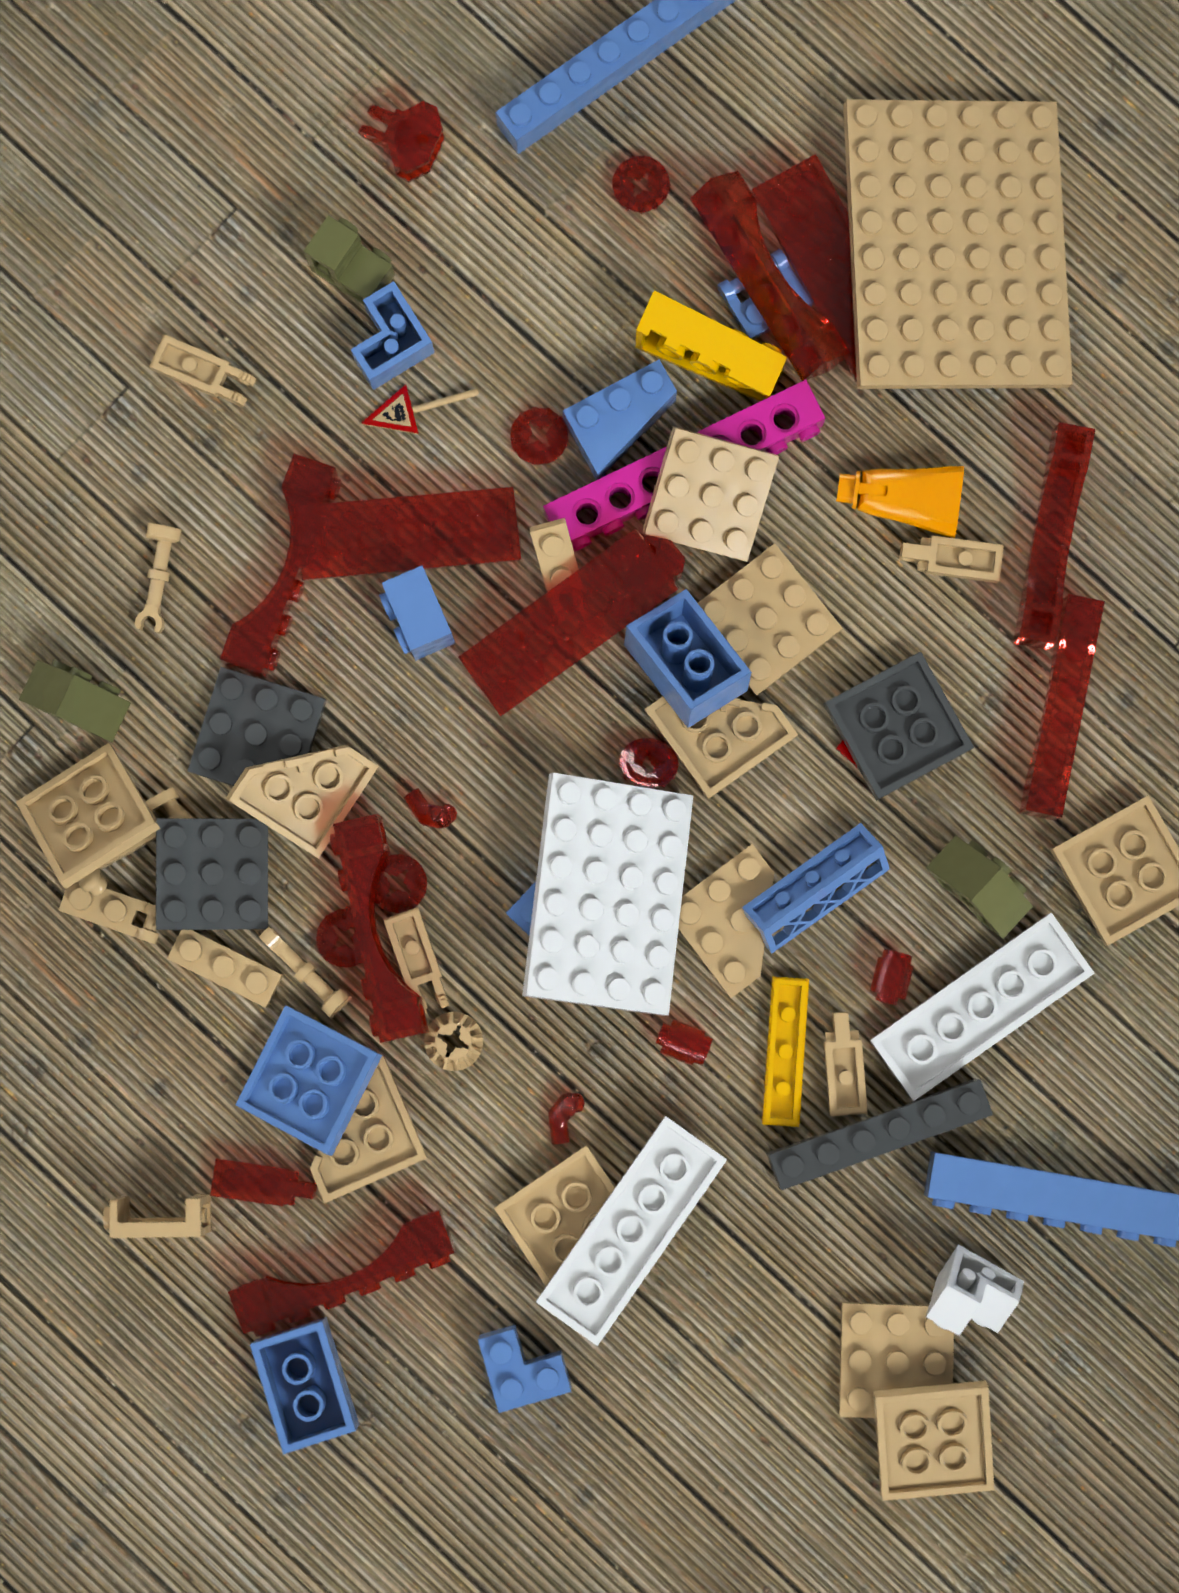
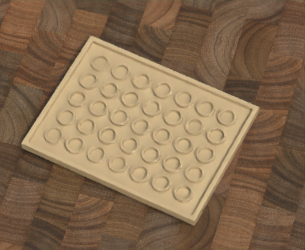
[843,99,1073,389]

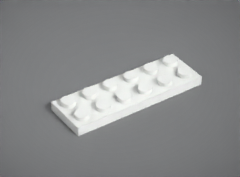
[869,913,1094,1101]
[536,1116,727,1346]

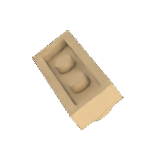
[167,930,283,1008]

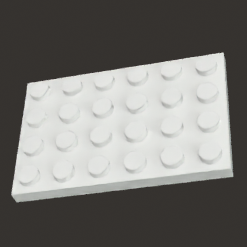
[522,773,693,1016]

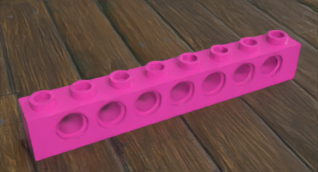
[543,380,826,552]

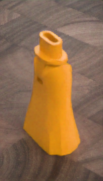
[836,466,964,538]

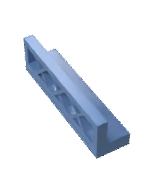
[742,823,890,953]

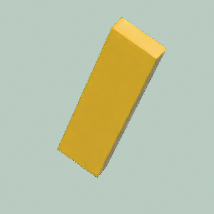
[762,976,809,1127]

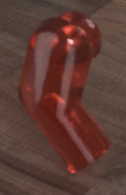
[548,1092,585,1145]

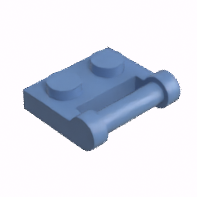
[717,248,812,340]

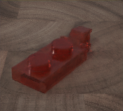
[210,1158,317,1206]

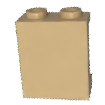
[103,1194,211,1238]

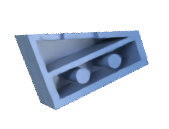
[563,359,677,480]

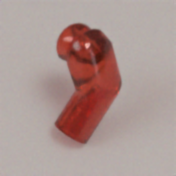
[404,788,457,829]

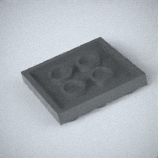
[823,652,974,801]
[188,667,327,786]
[156,818,268,930]

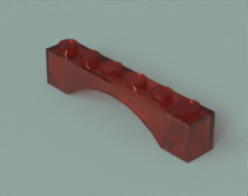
[690,171,851,381]
[1013,422,1095,650]
[220,453,341,678]
[1019,594,1105,821]
[330,814,429,1043]
[228,1208,456,1337]

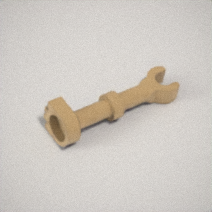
[135,523,182,633]
[259,927,353,1019]

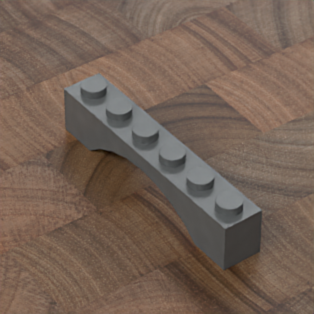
[766,1079,993,1190]

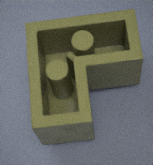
[304,215,395,305]
[19,659,131,742]
[926,835,1033,939]

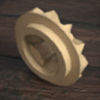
[424,1012,483,1071]

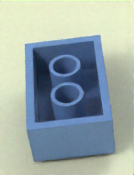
[624,589,752,728]
[250,1317,360,1454]

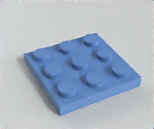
[235,1005,382,1156]

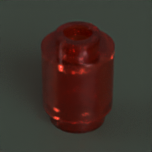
[870,949,914,1006]
[655,1019,713,1066]

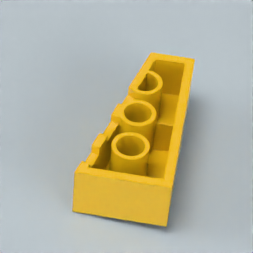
[635,290,787,401]

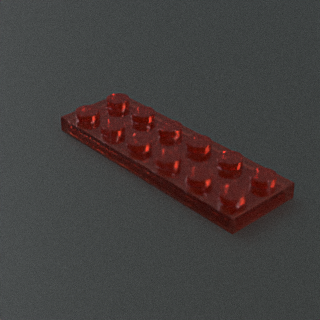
[751,154,857,382]
[294,487,521,581]
[458,528,680,716]

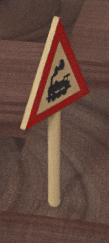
[360,384,479,435]

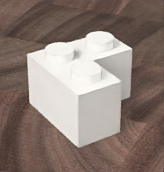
[926,1245,1024,1336]

